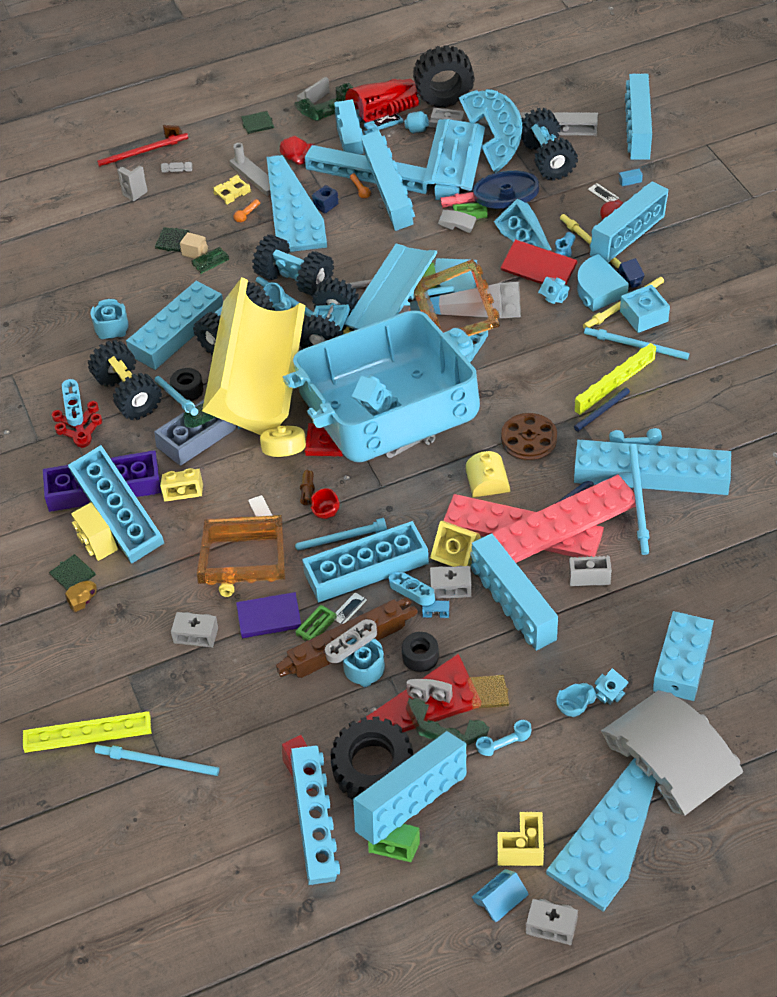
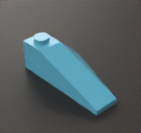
[494,199,551,251]

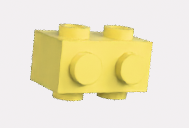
[160,468,203,501]

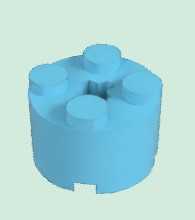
[90,299,129,339]
[343,638,385,687]

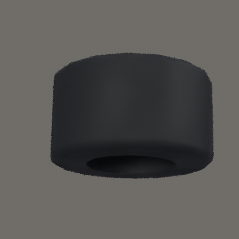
[170,368,204,401]
[401,631,439,672]

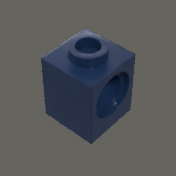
[312,185,339,214]
[617,258,645,288]

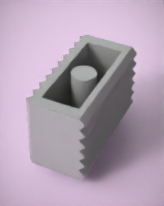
[569,555,612,586]

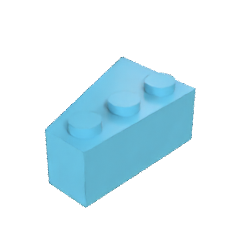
[334,99,364,154]

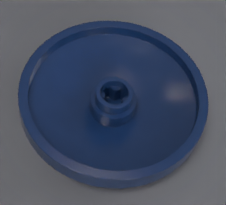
[473,170,539,208]

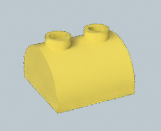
[466,451,510,498]
[430,521,481,567]

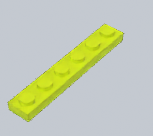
[575,343,656,415]
[23,712,152,753]

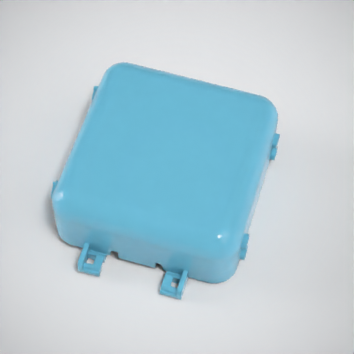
[283,311,480,462]

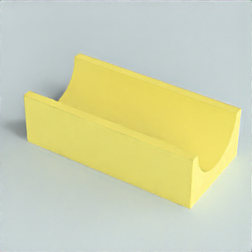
[202,277,305,435]

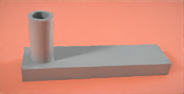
[229,143,271,196]

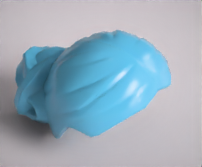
[263,282,291,311]
[556,683,596,717]

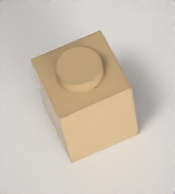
[180,232,208,260]

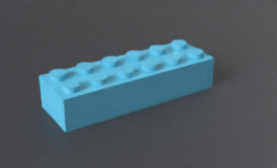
[625,74,652,159]
[360,130,415,231]
[590,182,669,263]
[126,281,223,370]
[68,445,164,564]
[302,521,429,603]
[470,533,558,651]
[353,731,466,845]

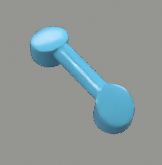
[609,428,662,445]
[476,720,532,756]

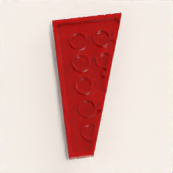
[359,653,481,733]

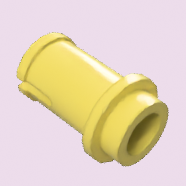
[219,571,235,597]

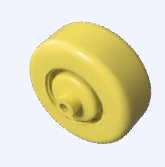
[260,426,306,457]

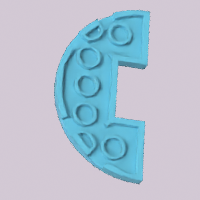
[459,89,522,173]

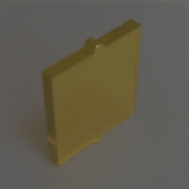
[467,675,509,709]

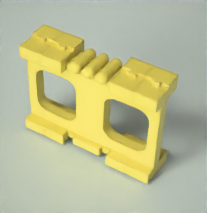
[213,175,251,204]

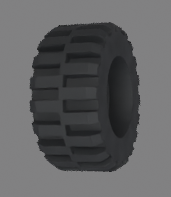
[413,45,475,107]
[330,716,413,800]

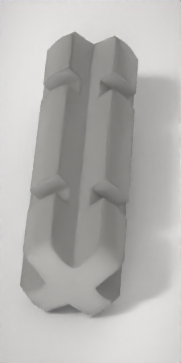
[161,162,193,173]

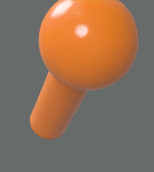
[350,173,371,198]
[234,199,260,222]

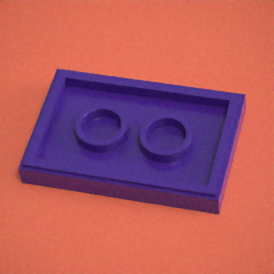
[236,592,301,638]

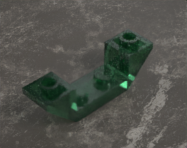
[294,82,354,121]
[406,698,490,746]

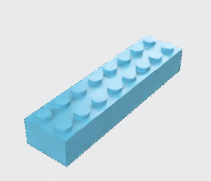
[574,440,731,495]

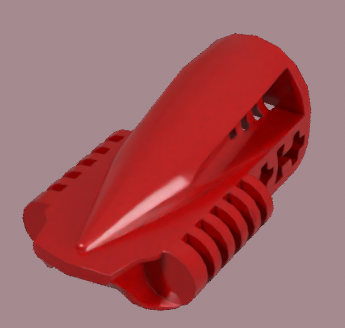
[345,79,419,122]

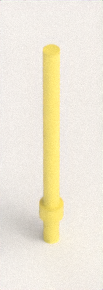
[560,214,621,269]
[583,277,664,329]

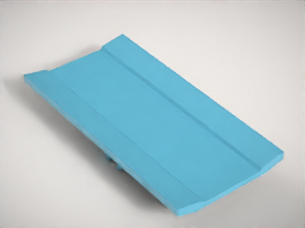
[423,119,485,192]
[344,243,438,330]

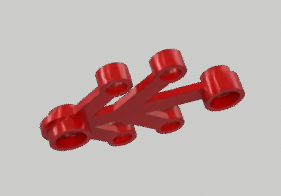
[51,393,102,448]

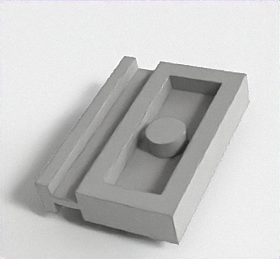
[429,108,464,128]

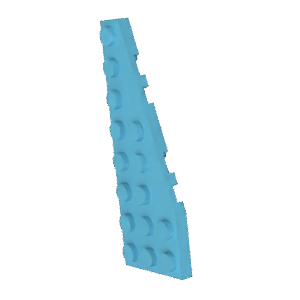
[267,155,327,252]
[546,758,657,911]

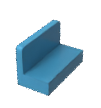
[472,869,528,922]

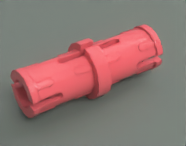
[440,192,475,208]

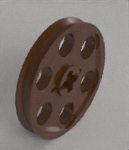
[501,413,557,460]

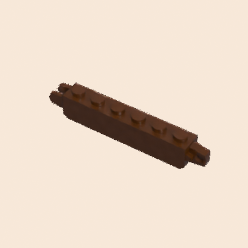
[276,598,418,678]

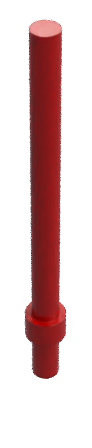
[97,133,189,167]

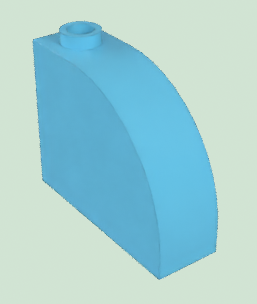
[577,254,628,312]
[434,258,477,296]

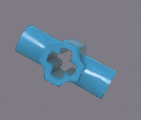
[555,232,576,258]

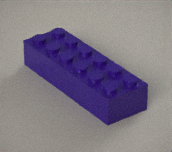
[43,450,162,512]

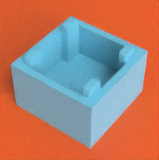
[620,284,670,333]

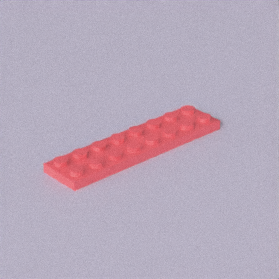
[492,474,636,563]
[443,494,604,558]

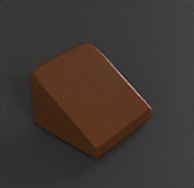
[163,125,182,139]

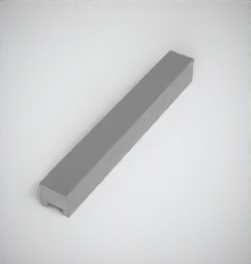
[475,112,598,135]

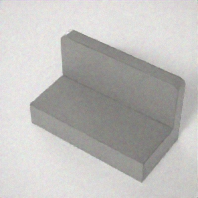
[297,77,330,107]
[117,166,147,201]

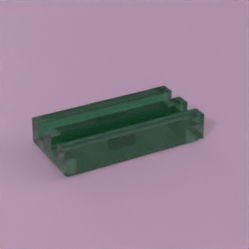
[191,247,229,274]

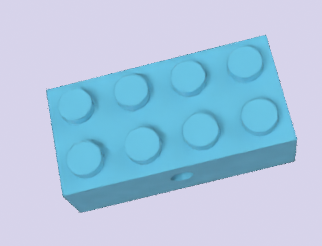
[653,611,714,701]

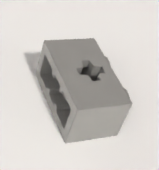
[430,566,471,599]
[171,612,218,647]
[526,899,578,945]

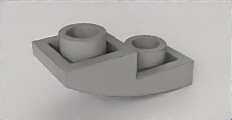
[438,210,476,233]
[407,679,453,703]

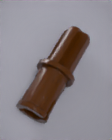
[300,470,315,506]

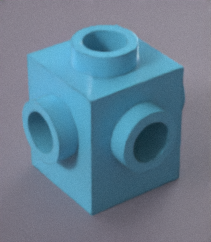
[539,277,570,304]
[594,669,628,705]

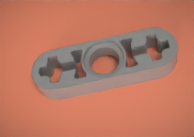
[325,619,377,663]

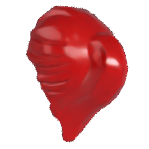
[279,136,315,165]

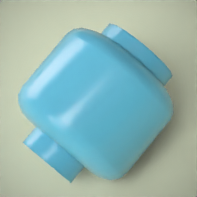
[405,111,429,133]

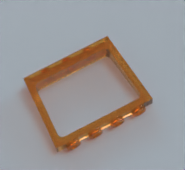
[414,259,500,336]
[197,515,285,585]

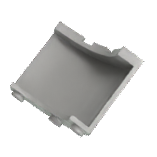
[601,690,743,815]

